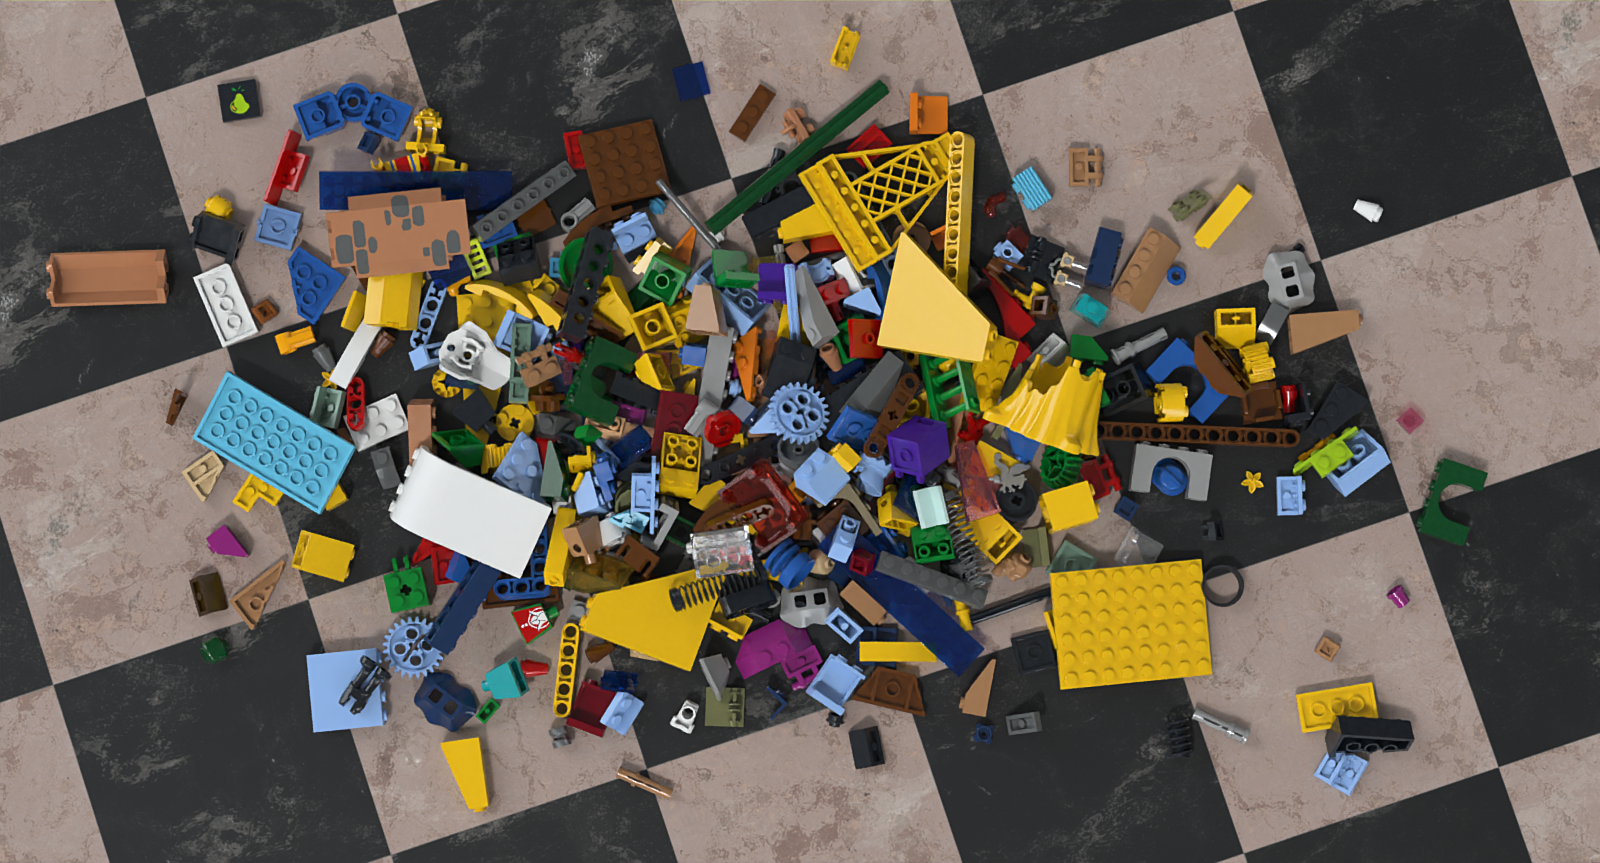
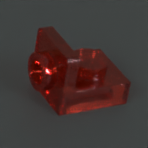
[1005,226,1030,255]

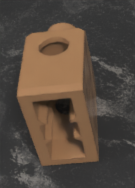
[561,516,603,565]

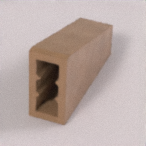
[1287,310,1363,355]

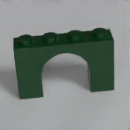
[566,336,638,427]
[1416,458,1488,547]

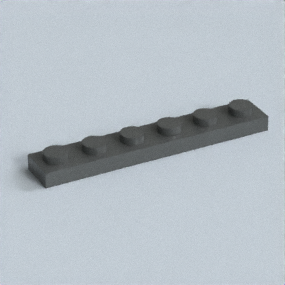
[875,551,988,610]

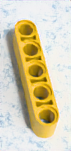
[553,623,581,717]

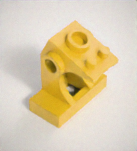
[405,108,446,155]

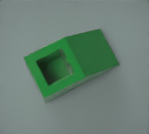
[1069,334,1108,366]

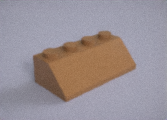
[1110,227,1181,314]

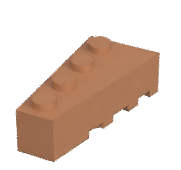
[407,399,438,466]

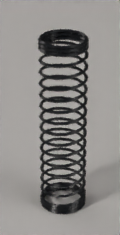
[669,559,768,612]

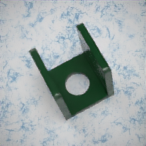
[665,515,696,549]

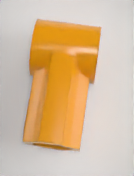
[275,326,316,355]

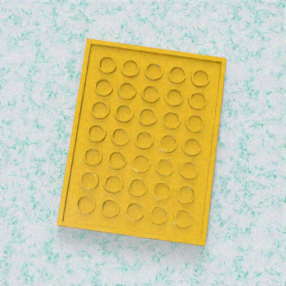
[1049,559,1212,689]

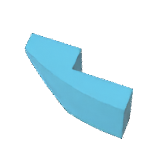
[608,509,650,534]

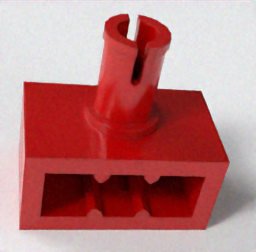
[817,277,851,323]

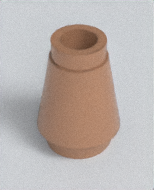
[820,342,843,372]

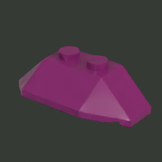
[736,619,813,679]

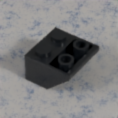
[497,236,542,286]

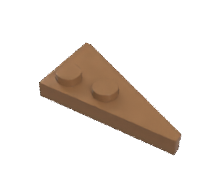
[229,559,286,630]

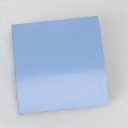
[1314,752,1369,796]

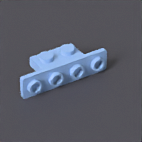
[631,456,660,534]

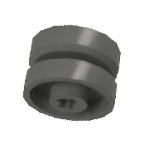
[777,435,820,479]

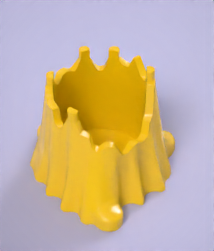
[982,354,1106,456]

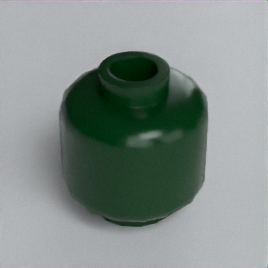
[199,636,230,664]

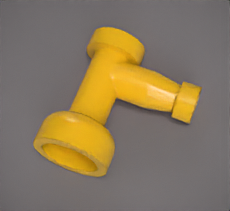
[1013,281,1046,311]

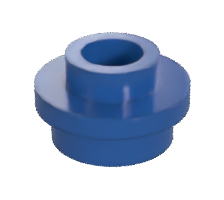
[1167,266,1186,286]

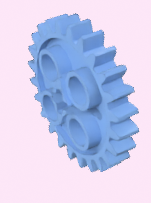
[767,382,830,445]
[382,617,443,680]

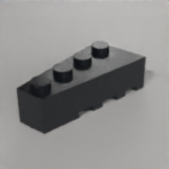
[1325,715,1415,757]

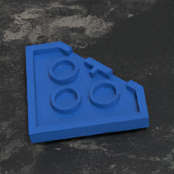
[288,246,346,325]

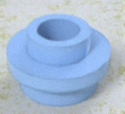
[728,379,742,398]

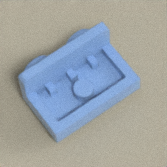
[1276,476,1306,516]

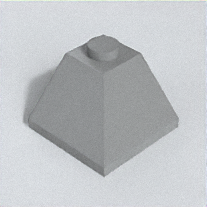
[699,654,731,701]

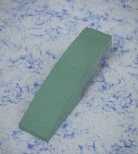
[509,323,532,404]

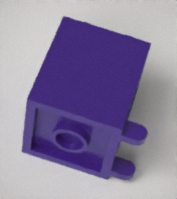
[887,415,950,484]

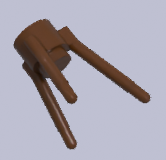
[985,256,1026,296]

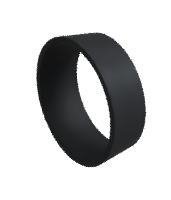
[1202,565,1244,607]

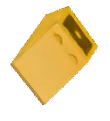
[587,275,635,341]
[656,432,702,499]
[952,495,1023,565]

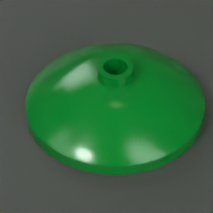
[558,237,613,289]

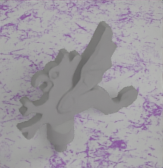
[988,453,1031,493]

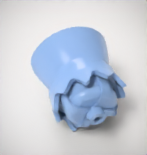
[854,450,892,497]

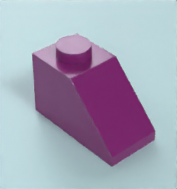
[206,524,250,558]

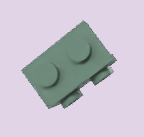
[309,386,347,429]

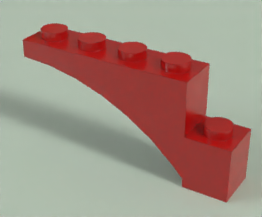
[982,268,1036,371]

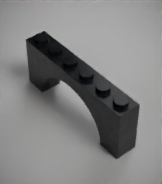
[808,350,926,452]

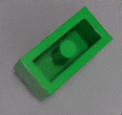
[475,698,501,724]

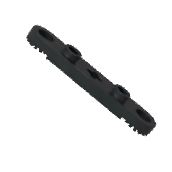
[699,434,782,485]

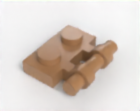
[1068,148,1103,187]
[515,343,562,388]

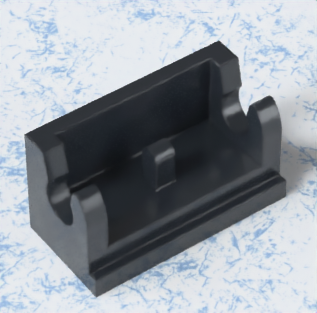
[806,352,828,398]

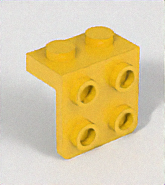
[665,295,709,348]

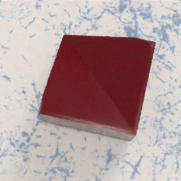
[849,548,876,577]

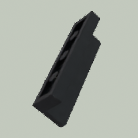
[741,185,815,240]

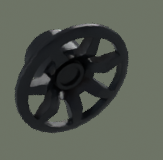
[554,432,587,461]

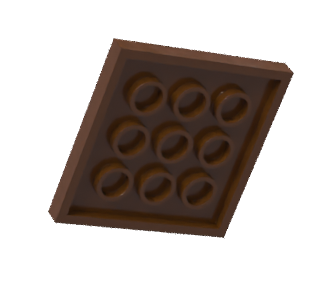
[578,119,671,209]

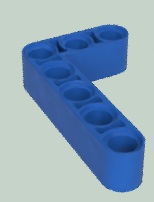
[494,518,552,600]

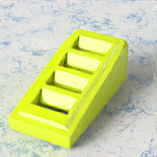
[464,237,492,280]

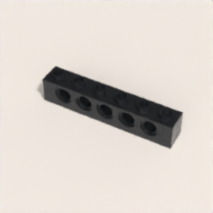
[556,226,614,344]

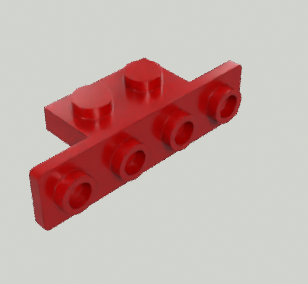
[263,129,310,206]

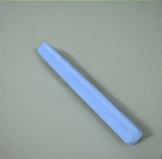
[784,264,801,343]

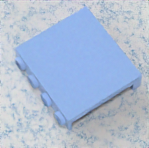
[306,648,388,732]

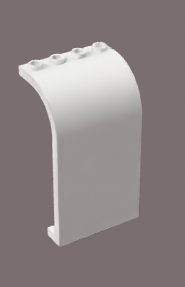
[388,444,552,579]

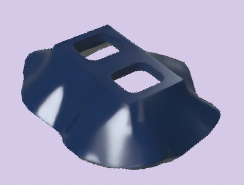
[414,672,477,732]

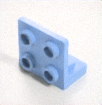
[611,212,658,255]

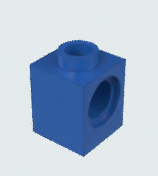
[678,342,708,367]

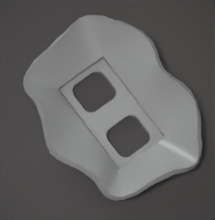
[1262,251,1315,314]
[780,577,844,628]

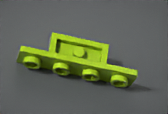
[1293,426,1359,478]

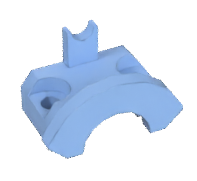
[798,258,835,288]

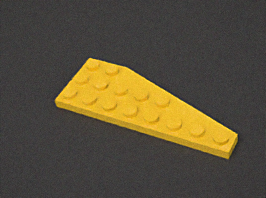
[456,293,515,446]

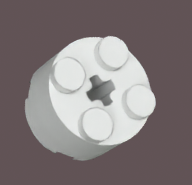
[597,511,632,554]

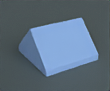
[843,287,881,317]

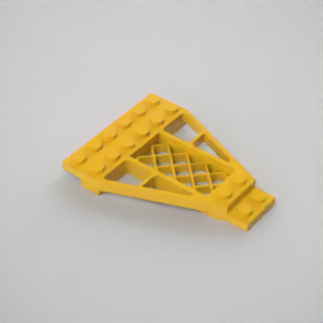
[798,132,951,273]

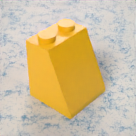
[290,530,355,582]

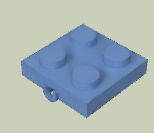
[254,204,302,251]

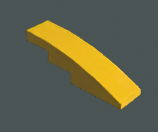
[860,642,936,662]

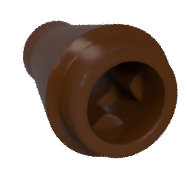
[370,329,397,359]
[585,641,615,664]

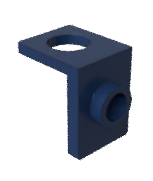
[766,686,787,720]

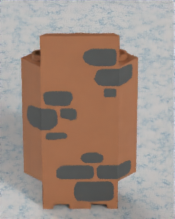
[325,188,471,279]

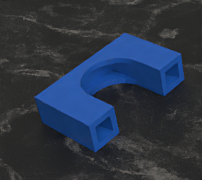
[1145,338,1229,425]

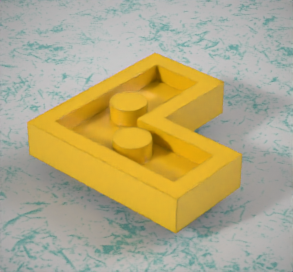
[232,474,284,512]

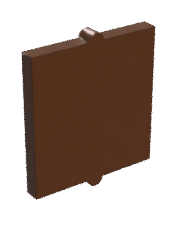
[516,199,557,236]

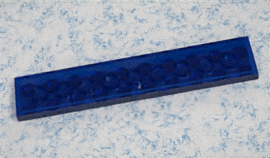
[319,171,512,210]
[817,523,985,677]

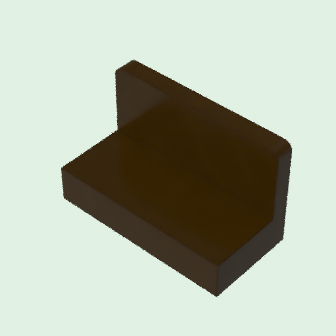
[189,572,228,617]

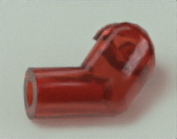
[983,192,1006,218]

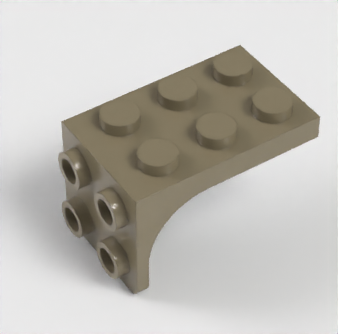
[811,481,882,536]

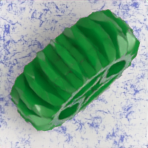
[1039,445,1083,490]

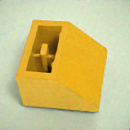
[1214,308,1256,349]

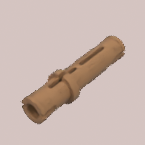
[616,766,673,800]

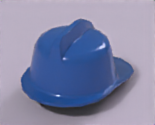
[1151,458,1187,496]

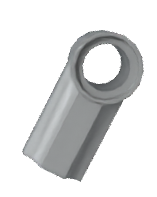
[561,197,596,233]
[684,397,720,438]

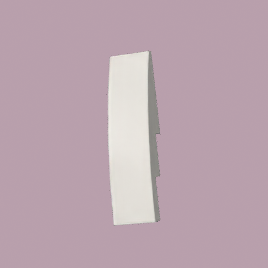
[329,319,382,389]

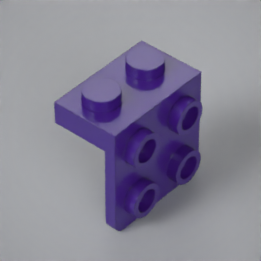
[757,263,797,305]

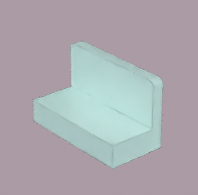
[912,485,949,529]

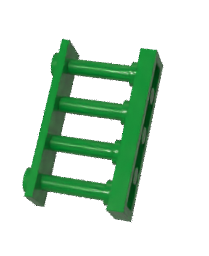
[919,355,981,429]

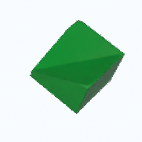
[574,424,602,447]

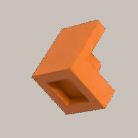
[930,225,946,251]

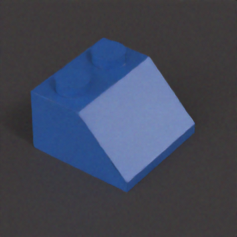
[1003,426,1041,465]

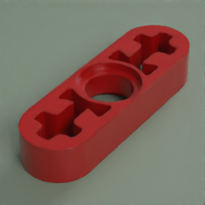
[347,377,366,432]

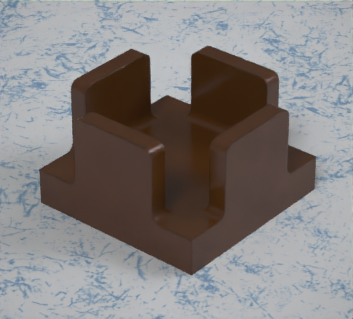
[1239,381,1283,425]
[615,535,661,579]

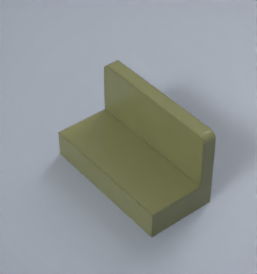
[1022,527,1050,568]

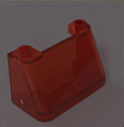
[717,458,808,554]

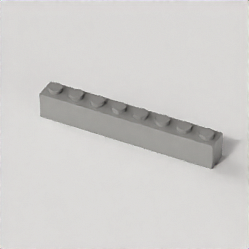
[692,327,738,480]

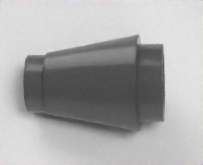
[312,343,336,373]

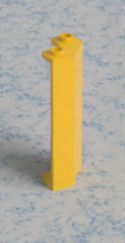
[363,272,423,331]

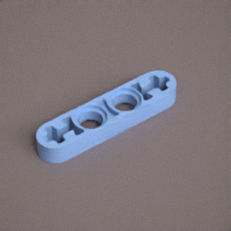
[410,279,447,349]

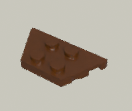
[852,666,925,717]

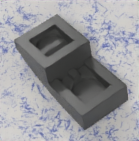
[1255,302,1289,346]

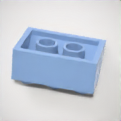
[1327,429,1391,497]

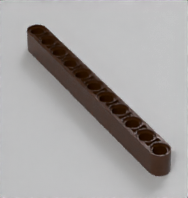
[1097,421,1300,448]

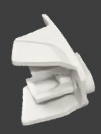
[438,321,511,390]

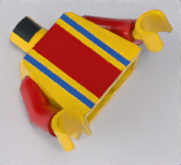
[370,143,431,192]

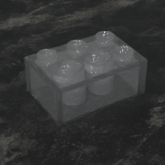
[690,526,754,579]

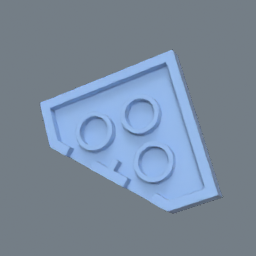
[492,432,545,503]

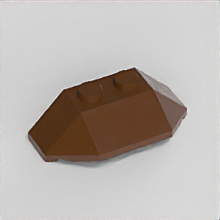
[1194,330,1254,398]

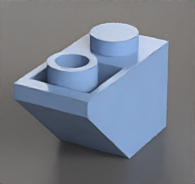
[828,515,861,563]

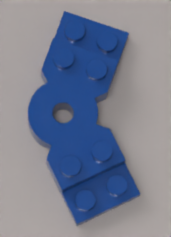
[293,83,414,142]

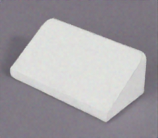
[1027,332,1069,367]

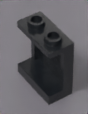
[188,210,246,265]

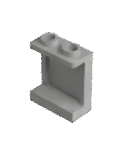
[640,494,679,551]

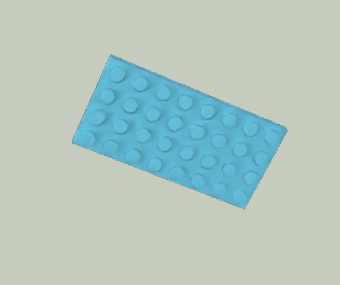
[193,371,357,514]

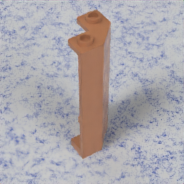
[46,249,169,307]

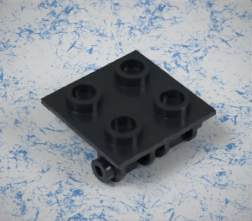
[1018,234,1065,284]
[940,547,977,583]

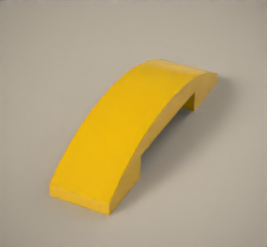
[464,279,539,319]

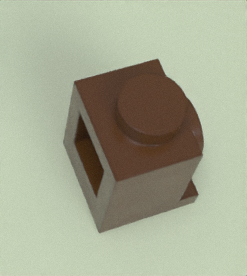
[1030,296,1059,320]

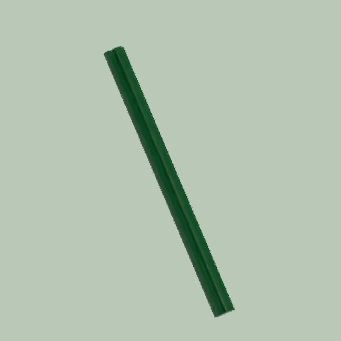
[704,79,890,236]

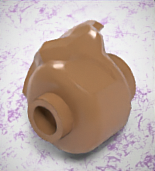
[991,552,1033,581]

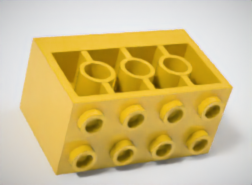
[1037,481,1101,535]

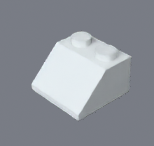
[831,256,876,298]

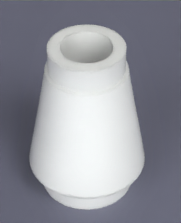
[1353,199,1383,222]

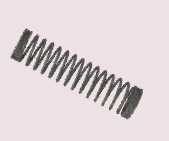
[943,490,993,588]

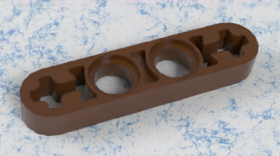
[703,498,774,540]

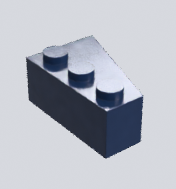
[1083,227,1124,290]

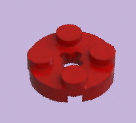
[704,410,741,447]

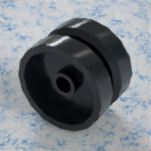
[994,481,1038,523]

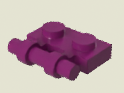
[780,645,823,691]

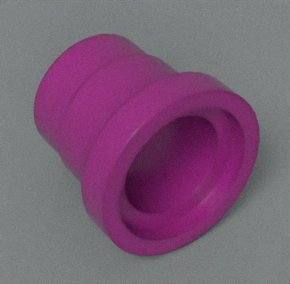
[1386,584,1410,608]

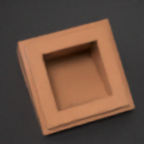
[784,241,810,264]

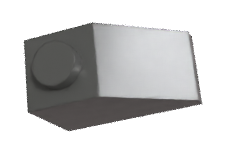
[370,446,402,490]

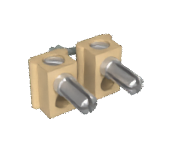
[1049,252,1088,289]

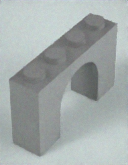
[1128,441,1213,502]

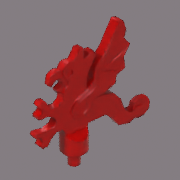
[957,411,990,449]

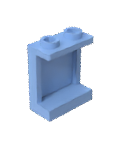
[493,309,553,363]
[806,654,866,716]

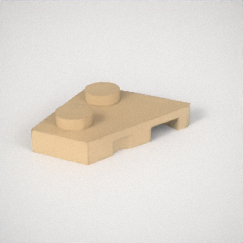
[182,450,225,503]

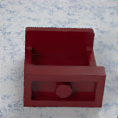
[566,678,617,738]

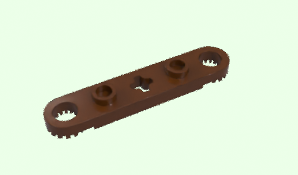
[863,373,920,458]

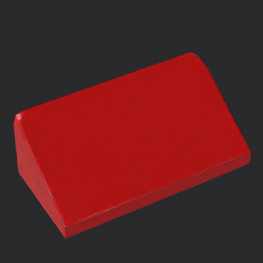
[809,234,843,255]

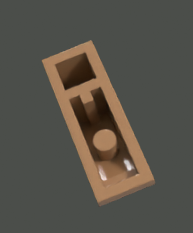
[959,659,996,717]

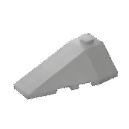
[795,265,839,349]

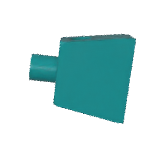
[1069,293,1110,329]
[481,656,530,699]

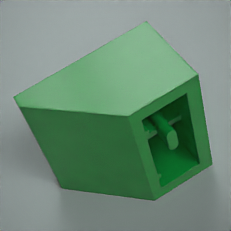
[910,524,955,564]

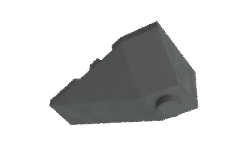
[839,351,904,418]

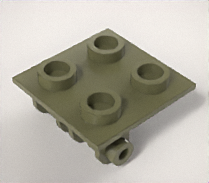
[1168,189,1213,222]
[705,687,745,727]

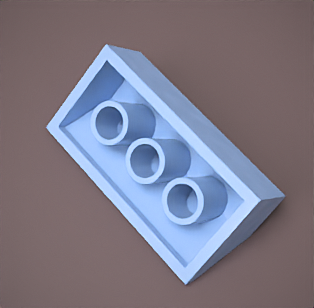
[685,258,771,336]

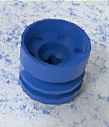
[764,539,815,590]

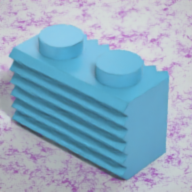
[1011,166,1053,212]

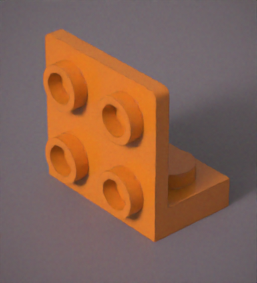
[909,93,948,135]

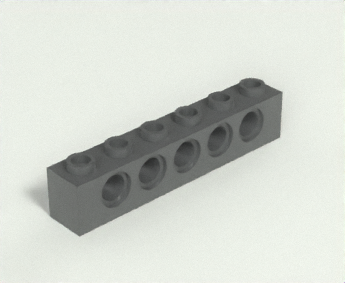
[470,160,576,242]

